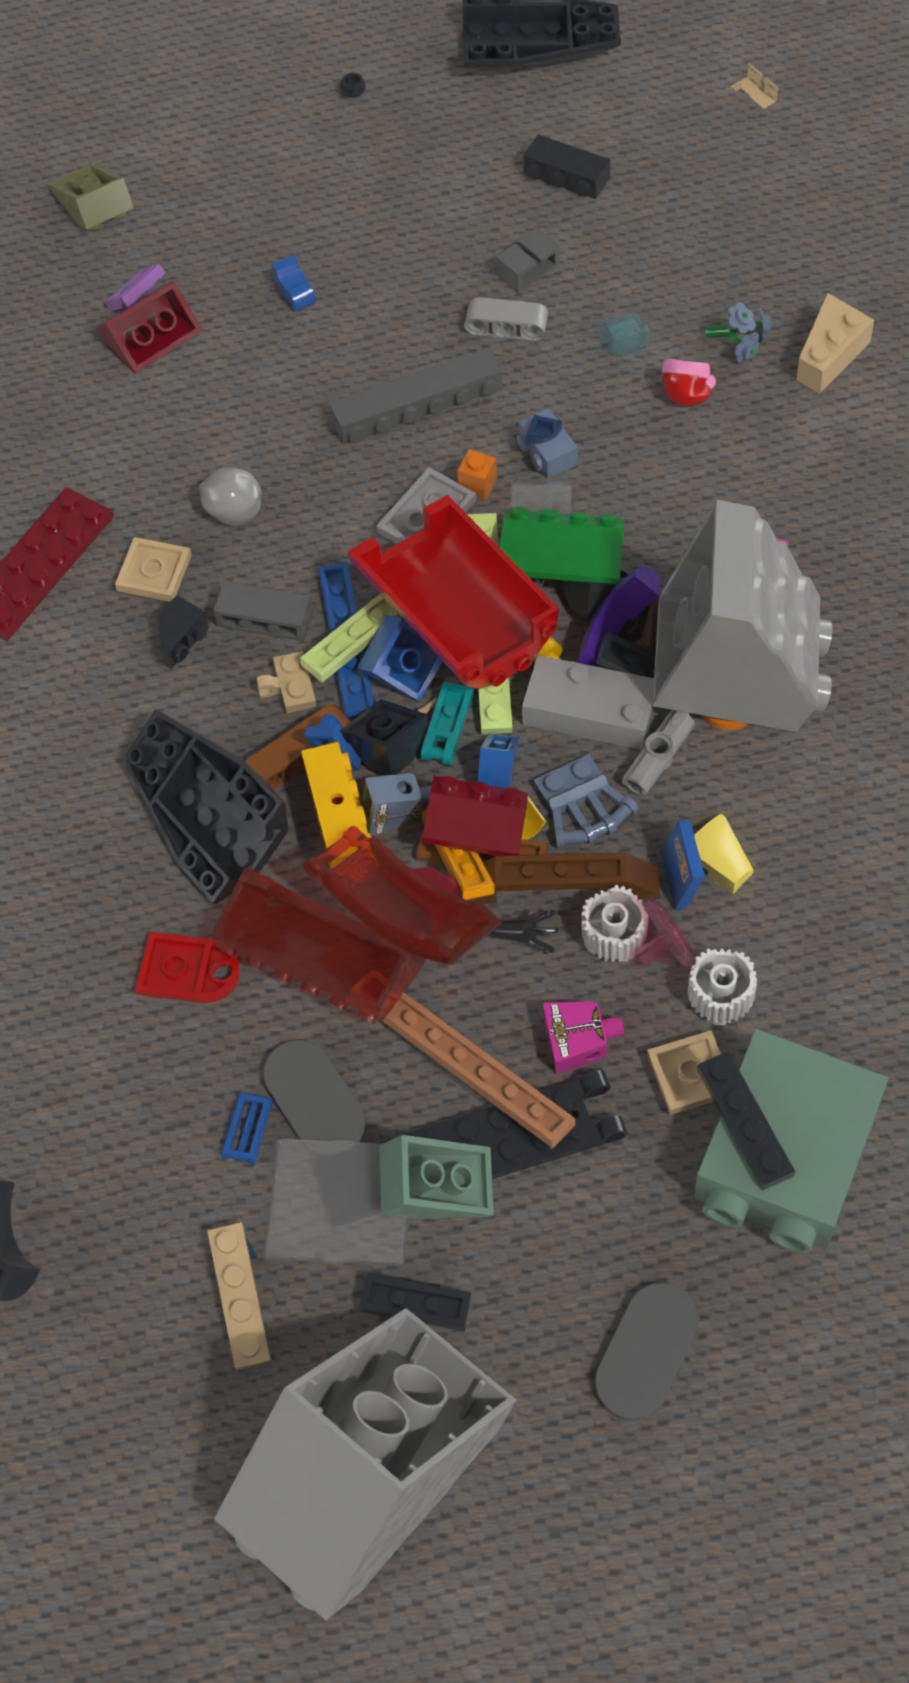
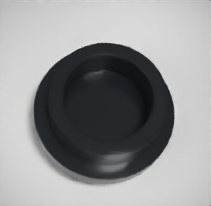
[340,72,366,97]

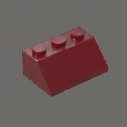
[96,281,203,374]
[422,775,528,856]

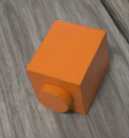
[457,449,497,500]

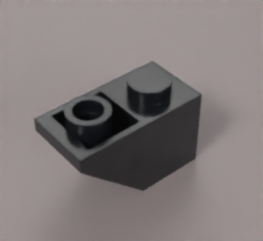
[158,595,209,669]

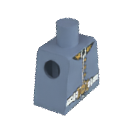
[361,773,432,836]

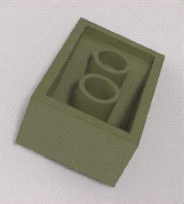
[47,163,134,230]

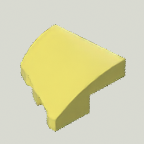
[694,814,753,894]

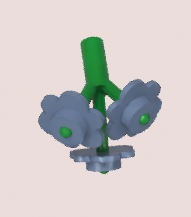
[705,302,772,362]

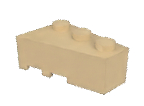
[796,293,874,394]

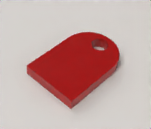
[135,932,240,1003]

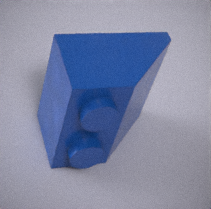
[357,615,442,702]

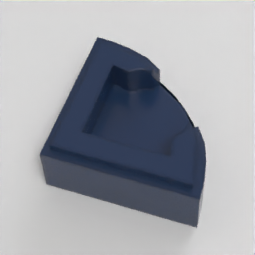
[526,415,562,444]

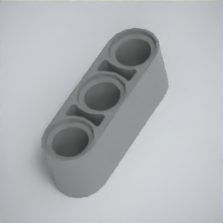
[464,297,549,341]

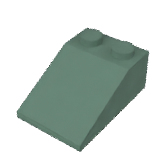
[379,1135,494,1218]

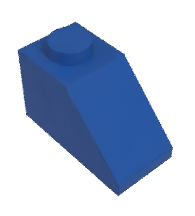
[478,733,520,788]

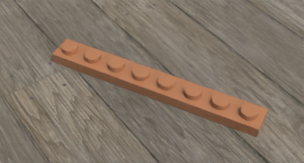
[351,970,575,1148]

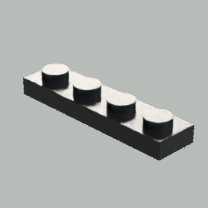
[697,1051,795,1191]

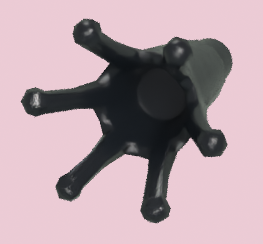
[480,909,558,954]

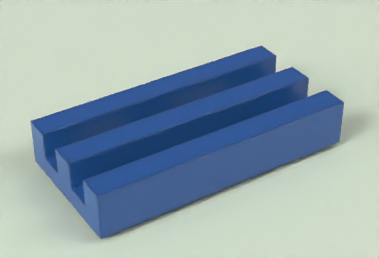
[221,1092,273,1165]

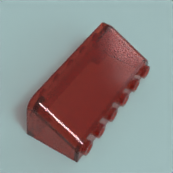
[210,867,429,1024]

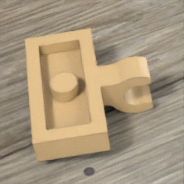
[257,651,316,714]

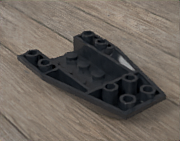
[462,0,621,68]
[123,709,288,904]

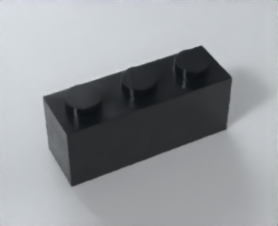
[523,134,610,199]

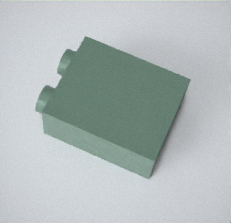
[694,1029,889,1254]

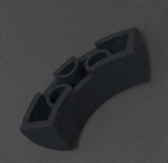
[0,1178,40,1301]

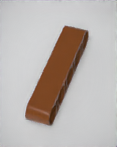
[245,704,351,790]

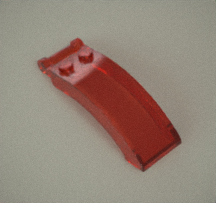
[303,826,502,964]

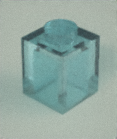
[604,311,650,359]

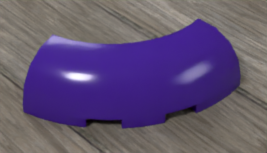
[577,566,660,669]

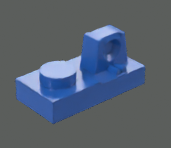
[304,714,362,771]

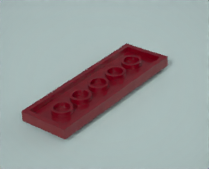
[0,487,114,642]

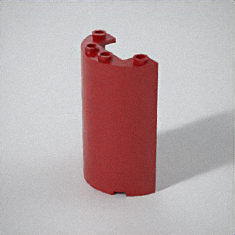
[348,495,559,688]

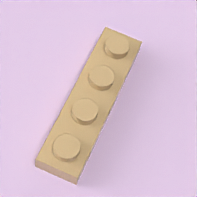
[207,1222,271,1371]

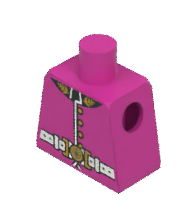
[543,1002,624,1074]

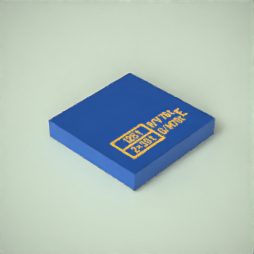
[661,820,705,910]

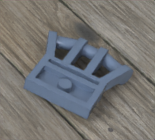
[534,754,639,848]

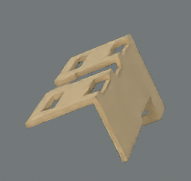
[731,63,778,109]

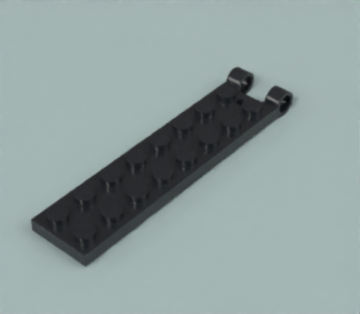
[315,1070,628,1229]

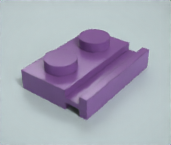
[105,264,166,311]

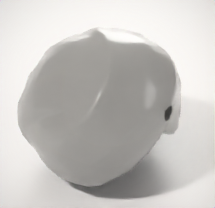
[199,467,262,527]

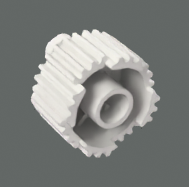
[581,885,648,962]
[688,948,757,1025]

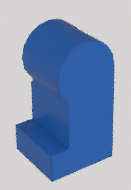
[272,255,316,312]

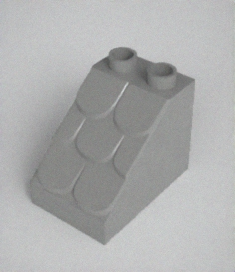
[653,500,833,731]
[214,1308,517,1621]

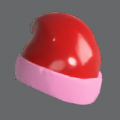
[662,359,716,407]

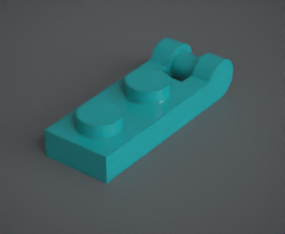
[421,681,474,766]

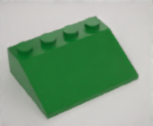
[500,507,625,585]

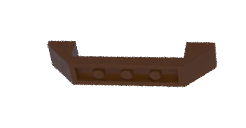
[464,853,660,904]

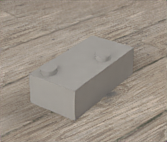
[522,655,656,750]

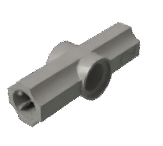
[622,710,695,796]

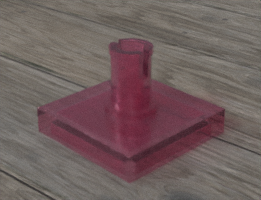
[635,898,697,971]

